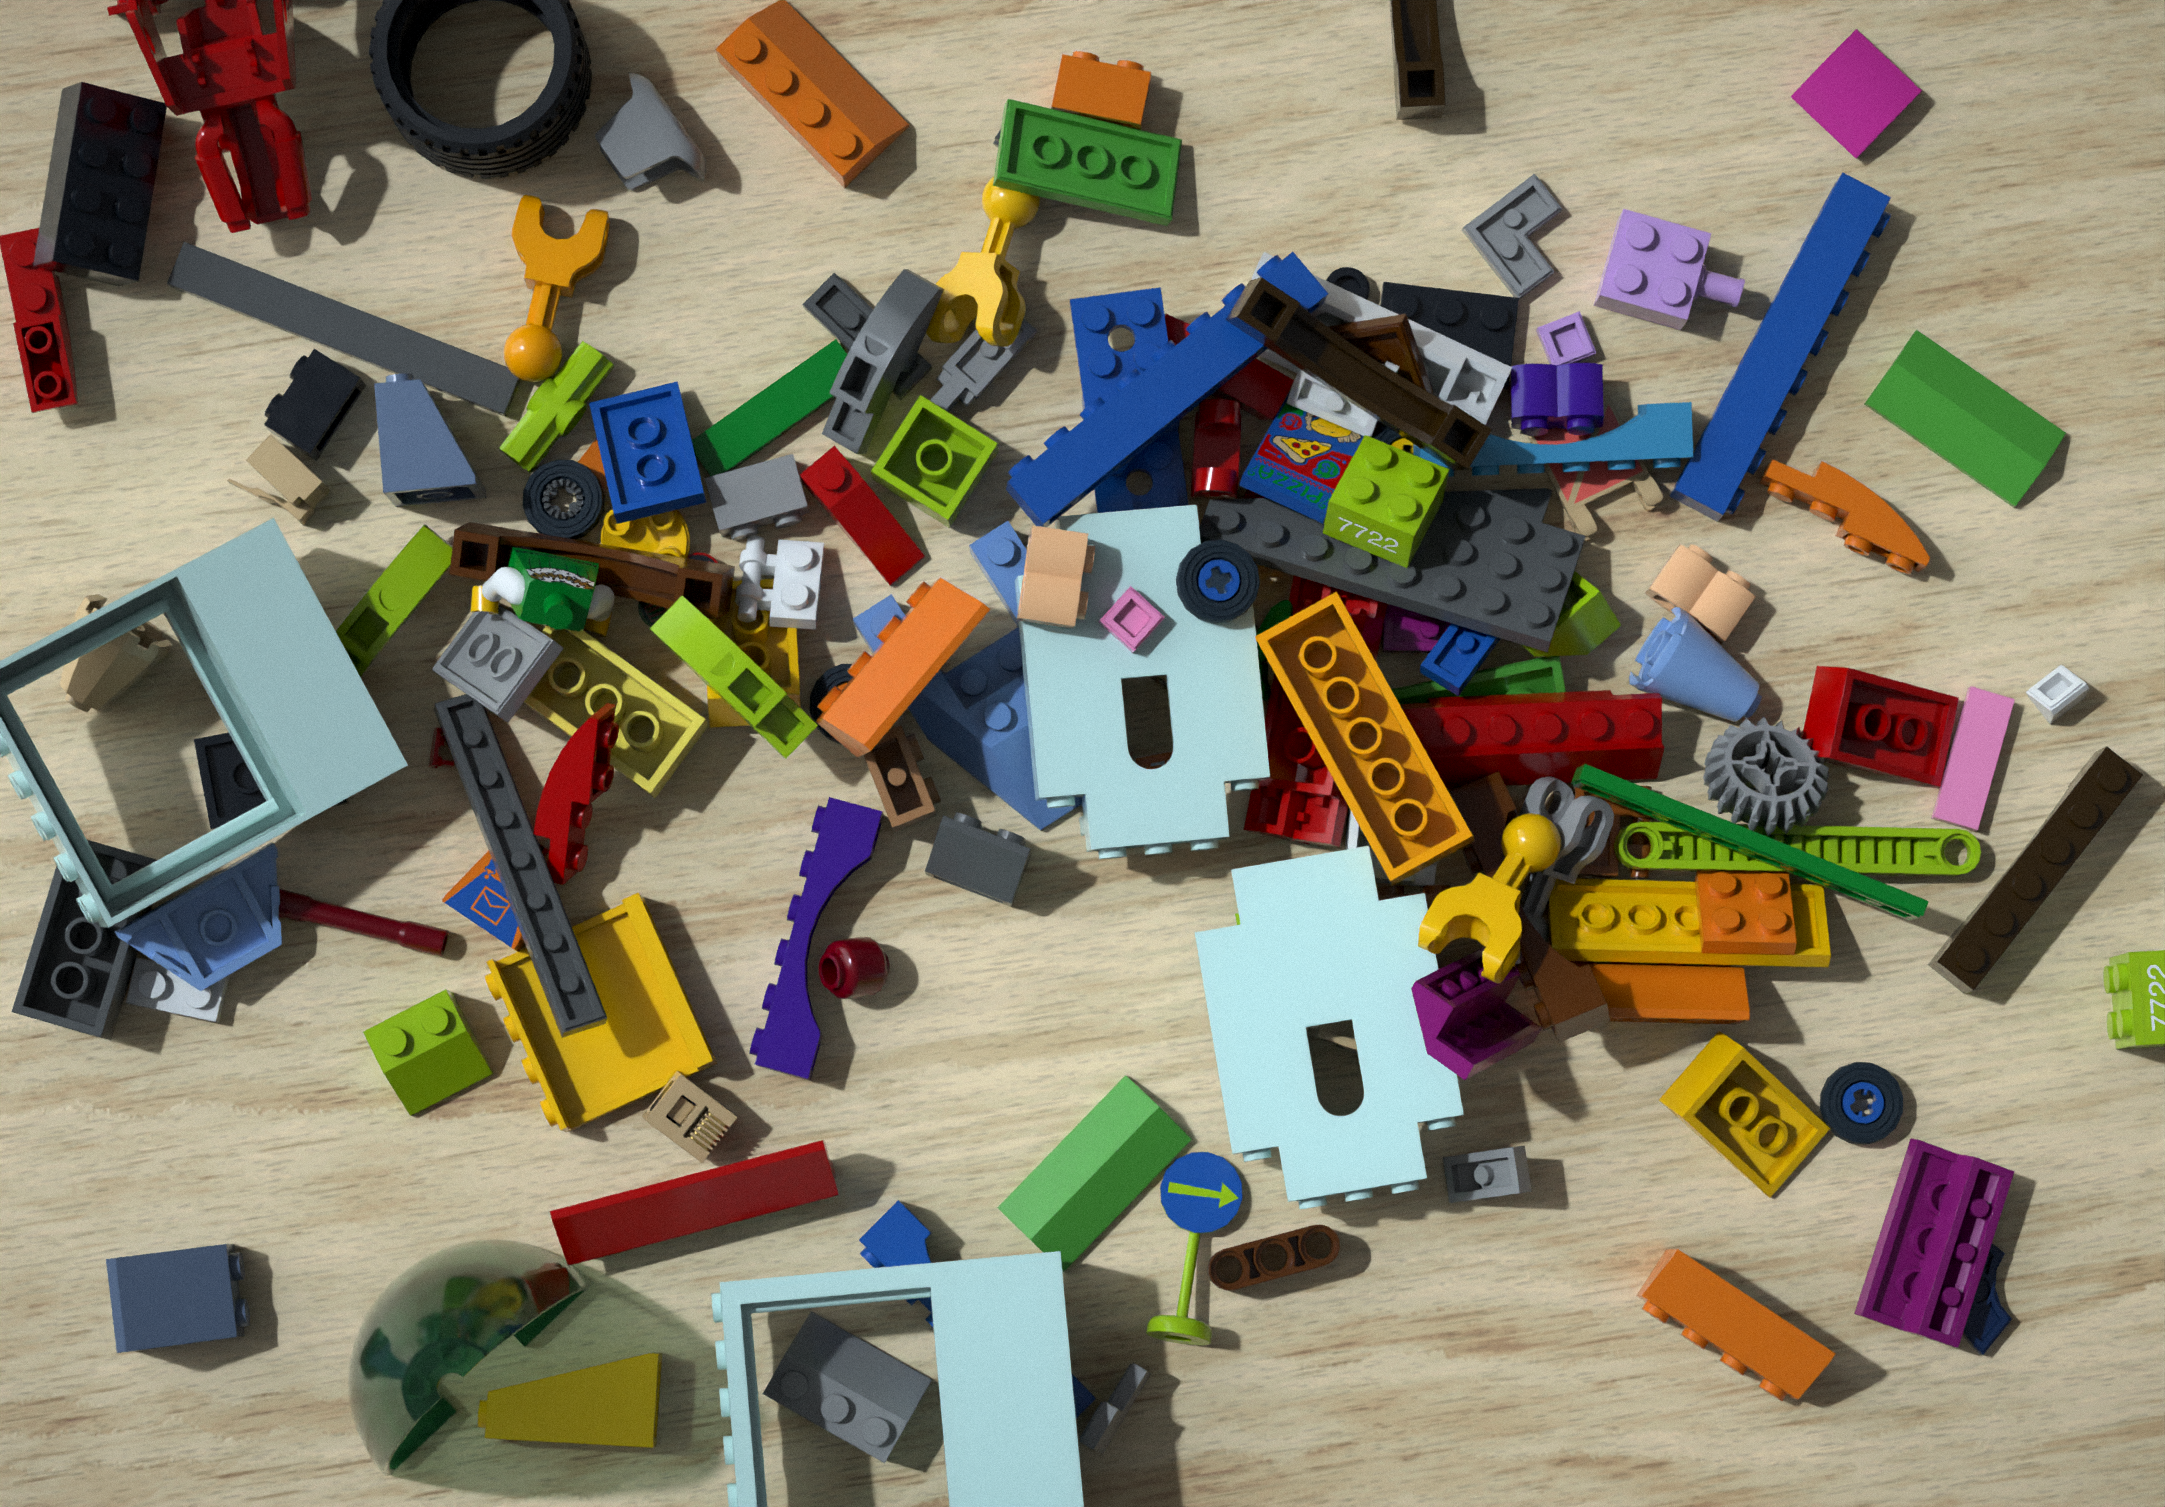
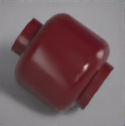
[818,937,890,999]

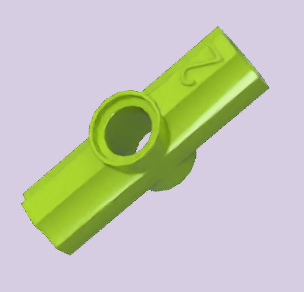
[499,341,615,473]

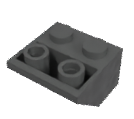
[925,812,1031,907]

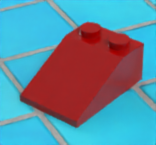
[1801,666,1959,787]

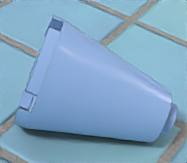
[1629,607,1762,722]

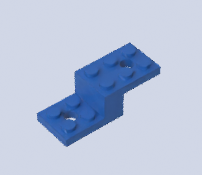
[1070,287,1189,513]

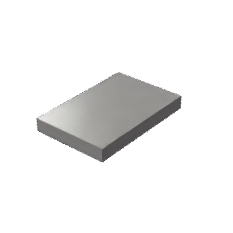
[432,605,563,723]

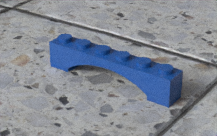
[859,1200,1096,1419]

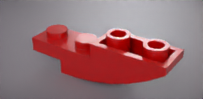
[0,228,78,413]
[533,703,619,885]

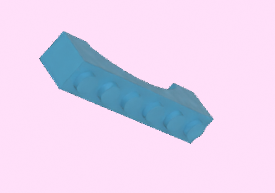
[1413,402,1693,477]

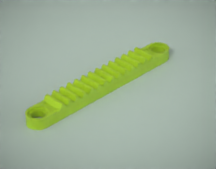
[1614,822,1981,876]

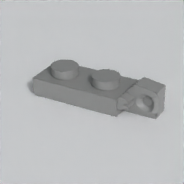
[930,318,1037,412]

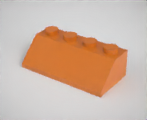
[715,0,909,188]
[815,578,990,758]
[1570,961,1750,1025]
[1636,1249,1836,1401]

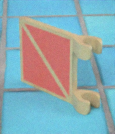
[1527,394,1663,542]

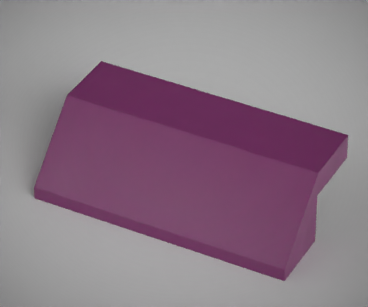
[1411,947,1542,1080]
[1854,1138,2015,1348]

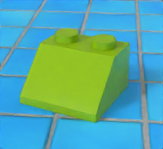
[363,989,494,1116]

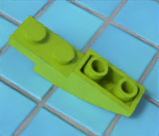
[336,525,453,677]
[649,596,818,759]

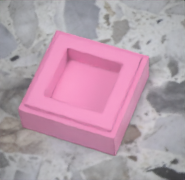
[1098,586,1165,653]

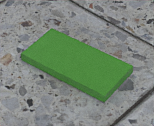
[993,99,1182,226]

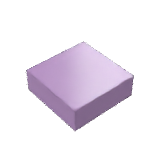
[1536,311,1596,365]

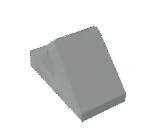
[1443,1145,1532,1203]

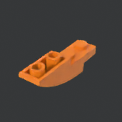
[1759,459,1930,574]

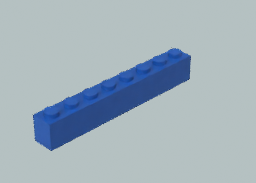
[1669,172,1892,522]
[1006,252,1328,527]

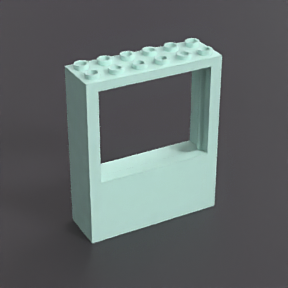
[0,518,408,928]
[711,1251,1084,1507]

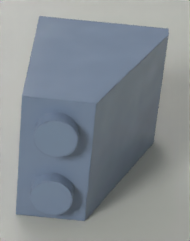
[374,374,486,507]
[106,1244,250,1353]

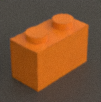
[1051,51,1151,130]

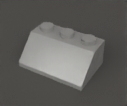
[763,1311,932,1463]

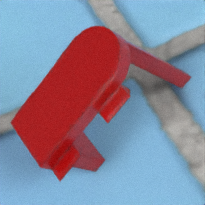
[428,727,454,768]

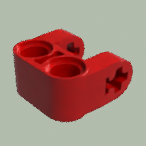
[1191,399,1241,499]

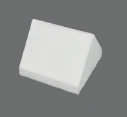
[2026,665,2089,725]

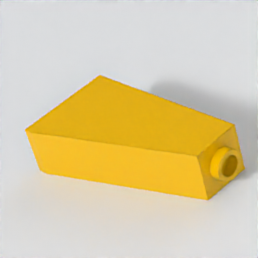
[478,1352,662,1448]

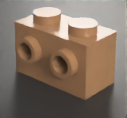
[864,725,941,832]

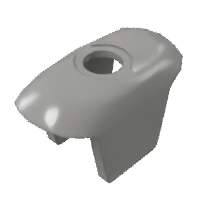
[595,72,706,191]

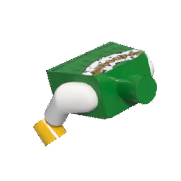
[470,547,615,637]

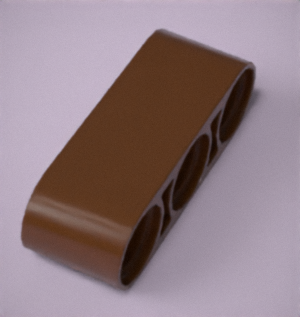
[1207,1225,1340,1290]

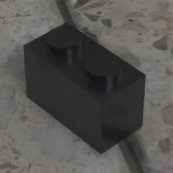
[264,349,366,461]

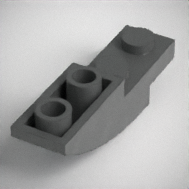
[822,269,944,454]

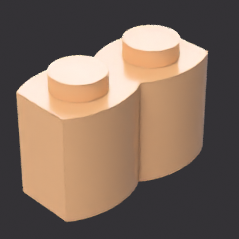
[1017,525,1095,628]
[1645,544,1756,645]

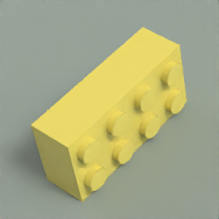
[523,626,709,798]

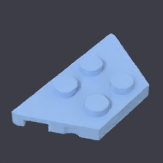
[115,842,282,991]

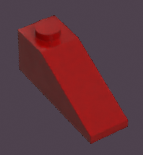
[800,445,925,586]

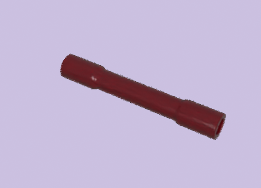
[278,888,449,957]

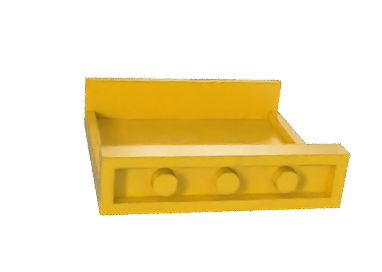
[485,893,718,1133]

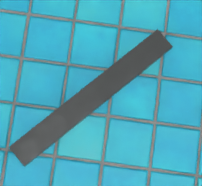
[167,242,521,417]
[434,694,607,1038]

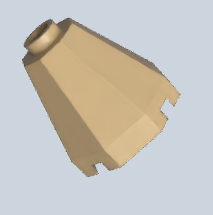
[60,594,172,712]

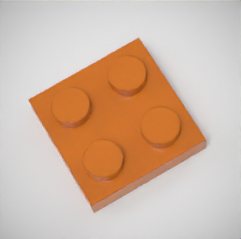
[1695,871,1797,955]

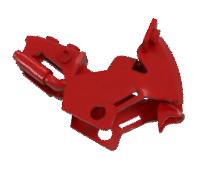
[107,0,312,233]

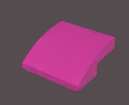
[1791,29,1923,159]

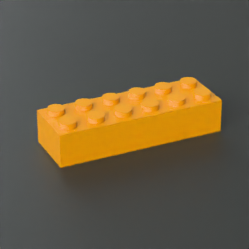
[1255,591,1474,886]

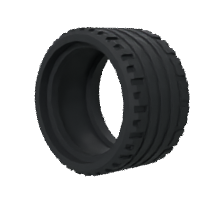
[369,0,592,179]

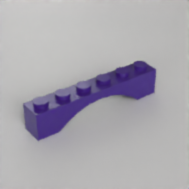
[749,797,884,1081]

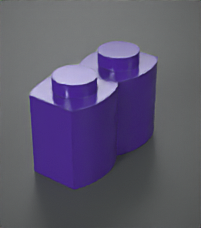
[1510,363,1604,436]

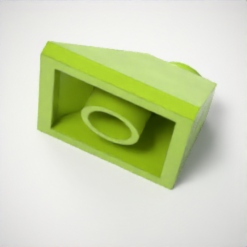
[1520,571,1621,657]

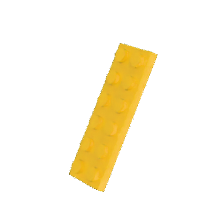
[1547,879,1831,967]

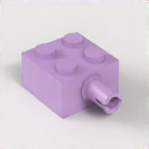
[1594,209,1745,330]

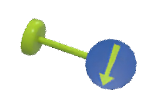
[1146,1152,1242,1346]

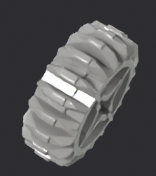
[1703,717,1829,836]

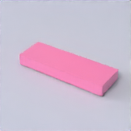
[1931,686,2015,831]

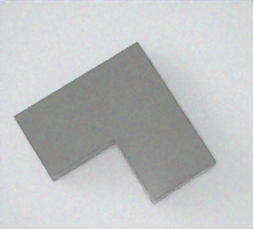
[1462,174,1562,300]
[1079,1363,1151,1453]

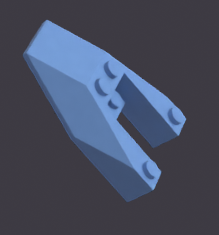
[853,521,1082,831]

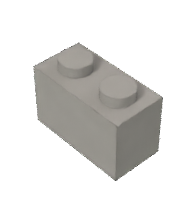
[705,454,810,541]

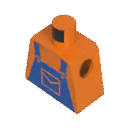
[442,844,549,952]

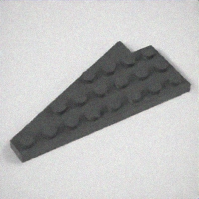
[1199,488,1586,652]

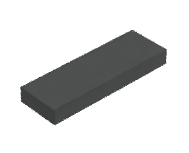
[802,273,932,401]

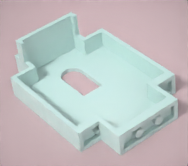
[1015,505,1270,859]
[1195,846,1464,1210]

